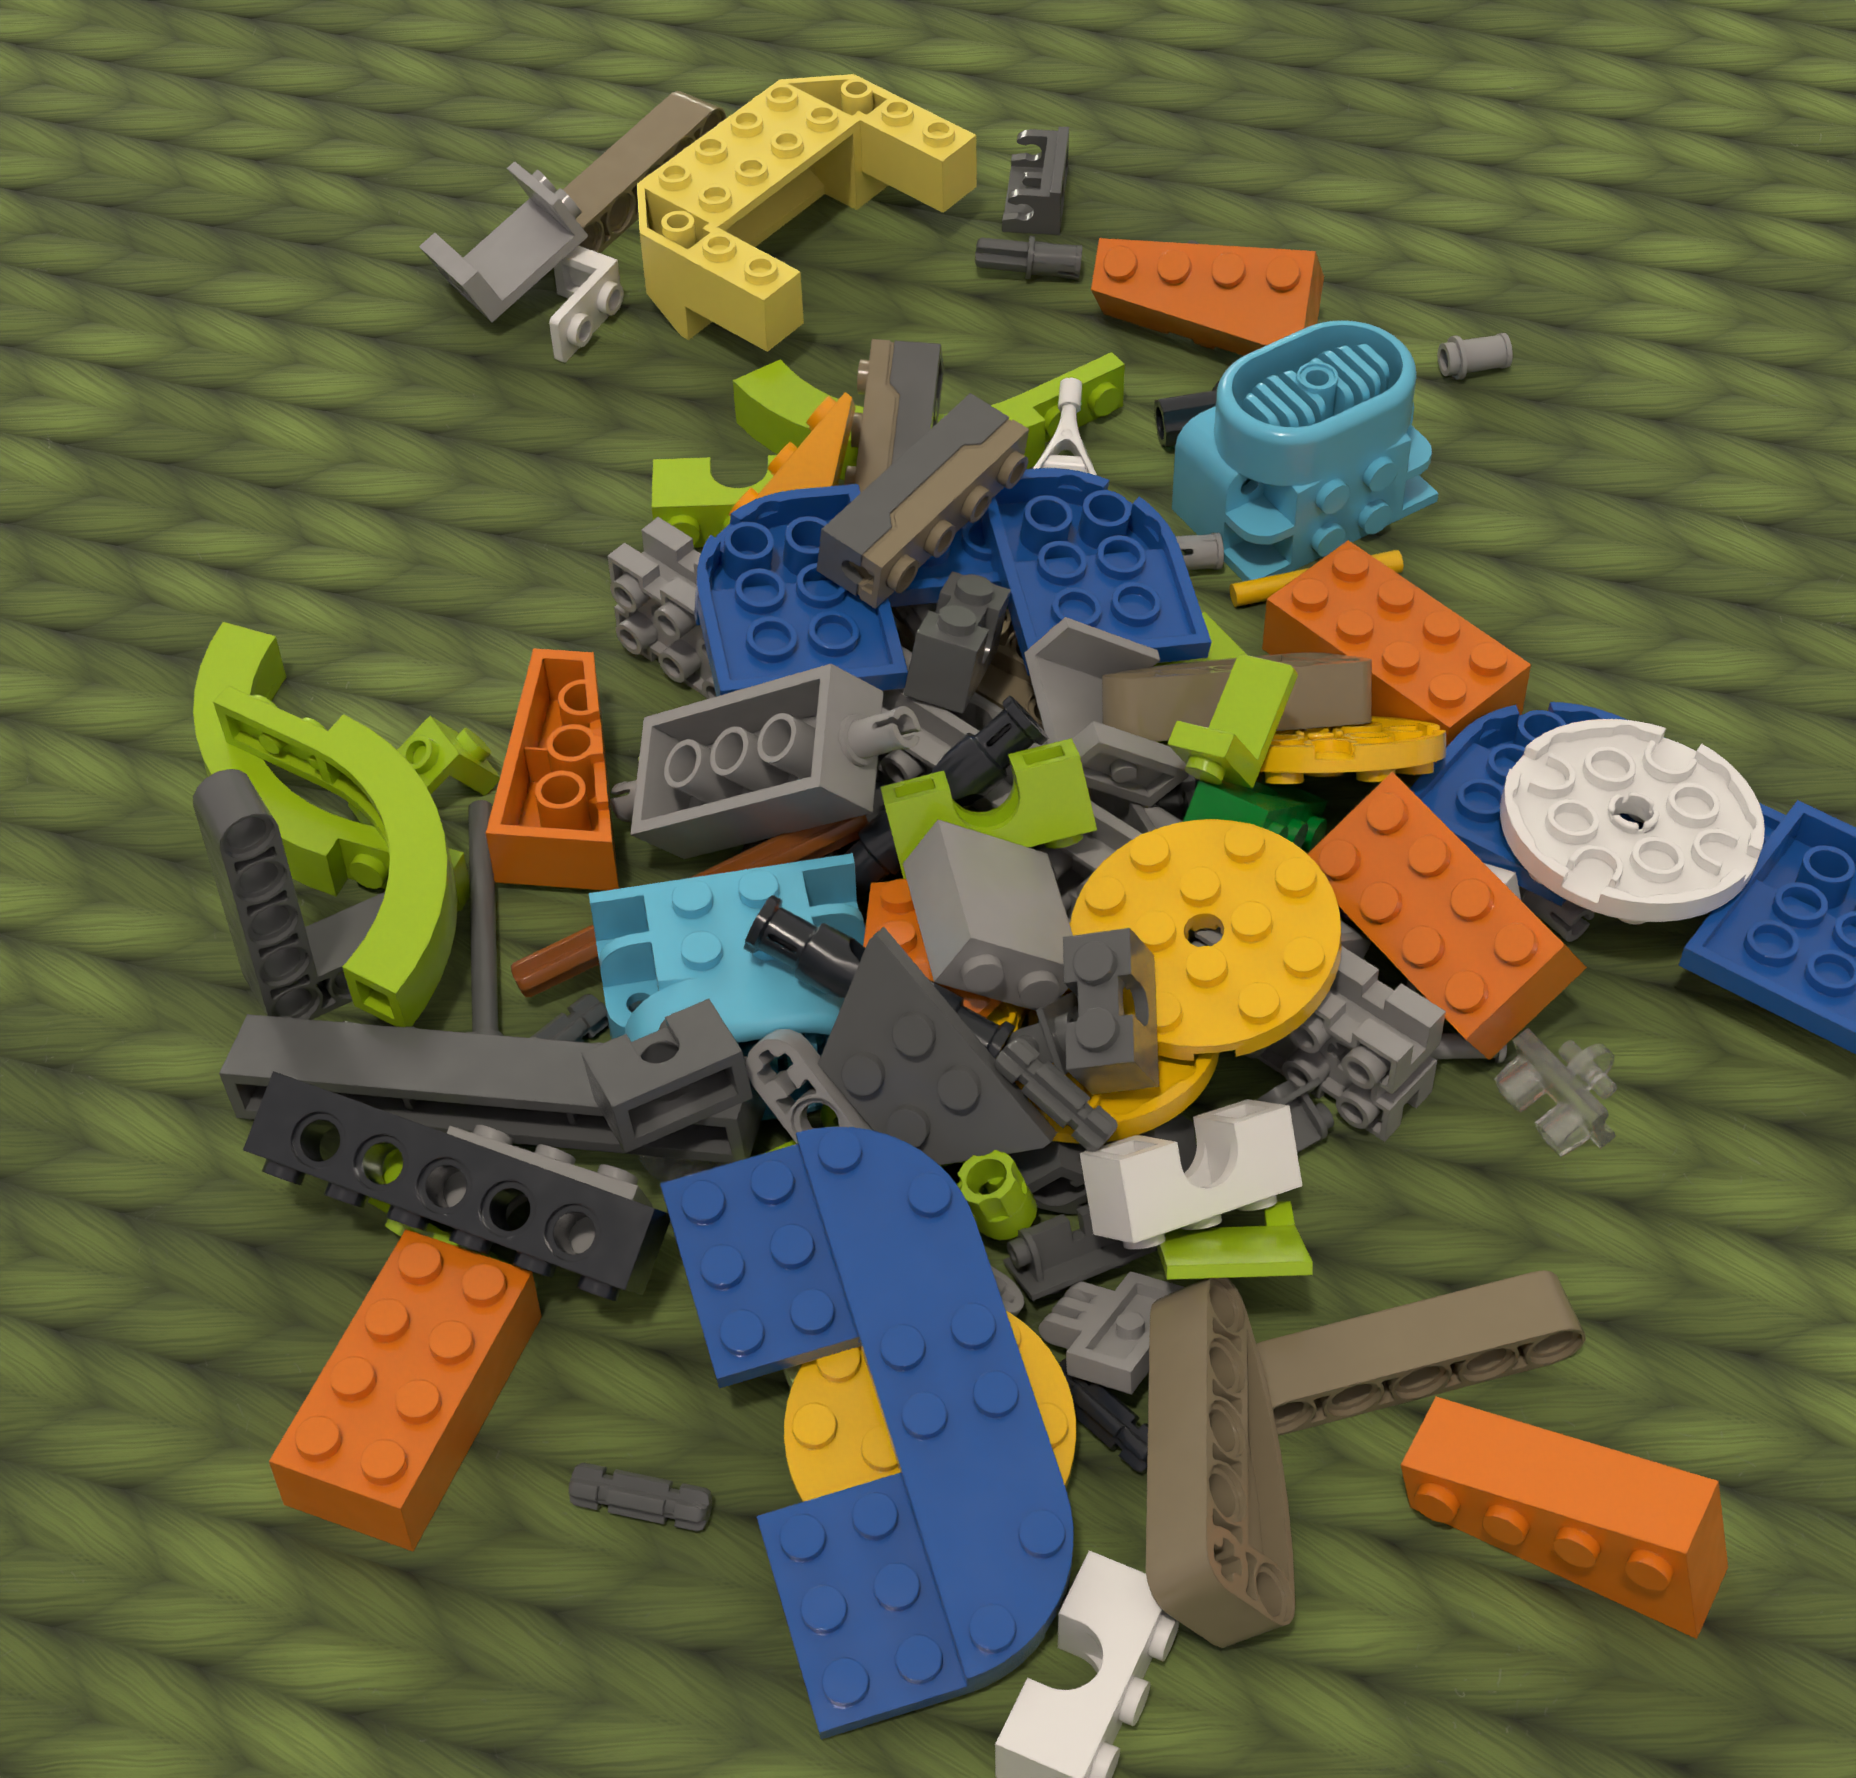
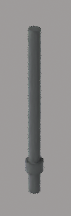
[468,800,504,1036]

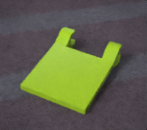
[1157,1201,1313,1280]

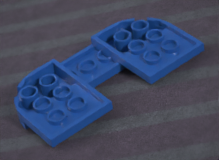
[694,468,1212,696]
[1409,702,1856,1054]
[660,1127,1073,1740]

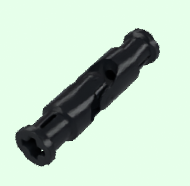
[843,695,1049,909]
[744,895,1015,1059]

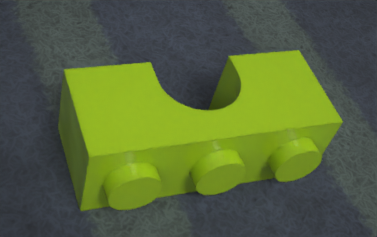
[651,455,777,548]
[880,738,1097,879]

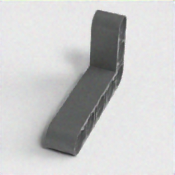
[193,769,385,1020]

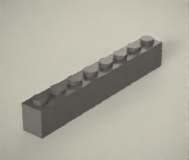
[219,1014,767,1163]

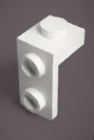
[549,246,624,363]

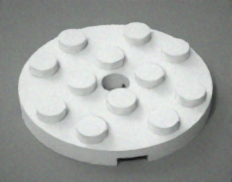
[1500,719,1765,924]

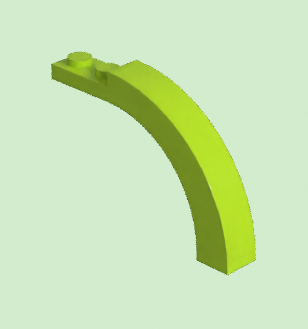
[733,352,1125,481]
[193,622,470,911]
[213,685,458,1027]

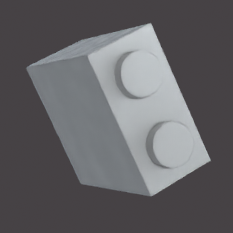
[903,820,1073,1011]

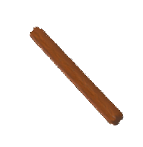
[511,814,869,997]

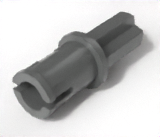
[975,236,1082,280]

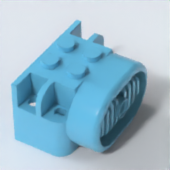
[1172,320,1438,581]
[589,853,865,1121]

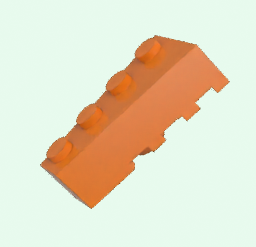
[1091,238,1324,356]
[486,648,619,891]
[1401,1397,1728,1639]

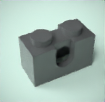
[904,571,1011,714]
[1063,928,1159,1095]
[581,999,753,1153]

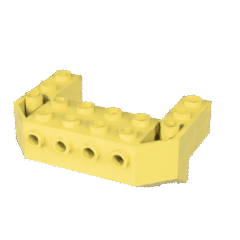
[637,74,977,352]

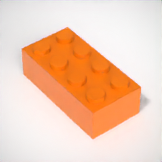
[1262,540,1531,747]
[1308,772,1587,1060]
[269,1229,542,1552]

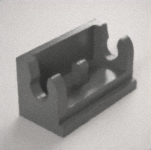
[1002,127,1069,235]

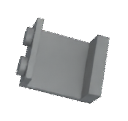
[419,161,588,322]
[1024,617,1190,807]

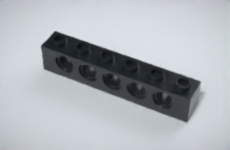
[243,1071,670,1302]

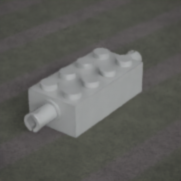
[610,664,920,859]

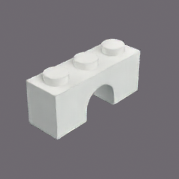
[1080,1099,1303,1249]
[995,1551,1180,1778]

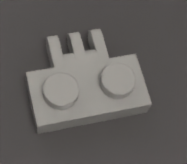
[1039,1271,1184,1394]

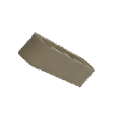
[563,91,727,253]
[1257,1270,1586,1435]

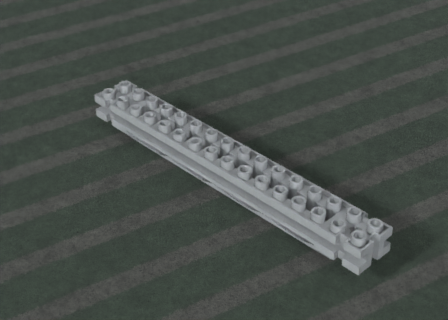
[608,517,1446,1142]

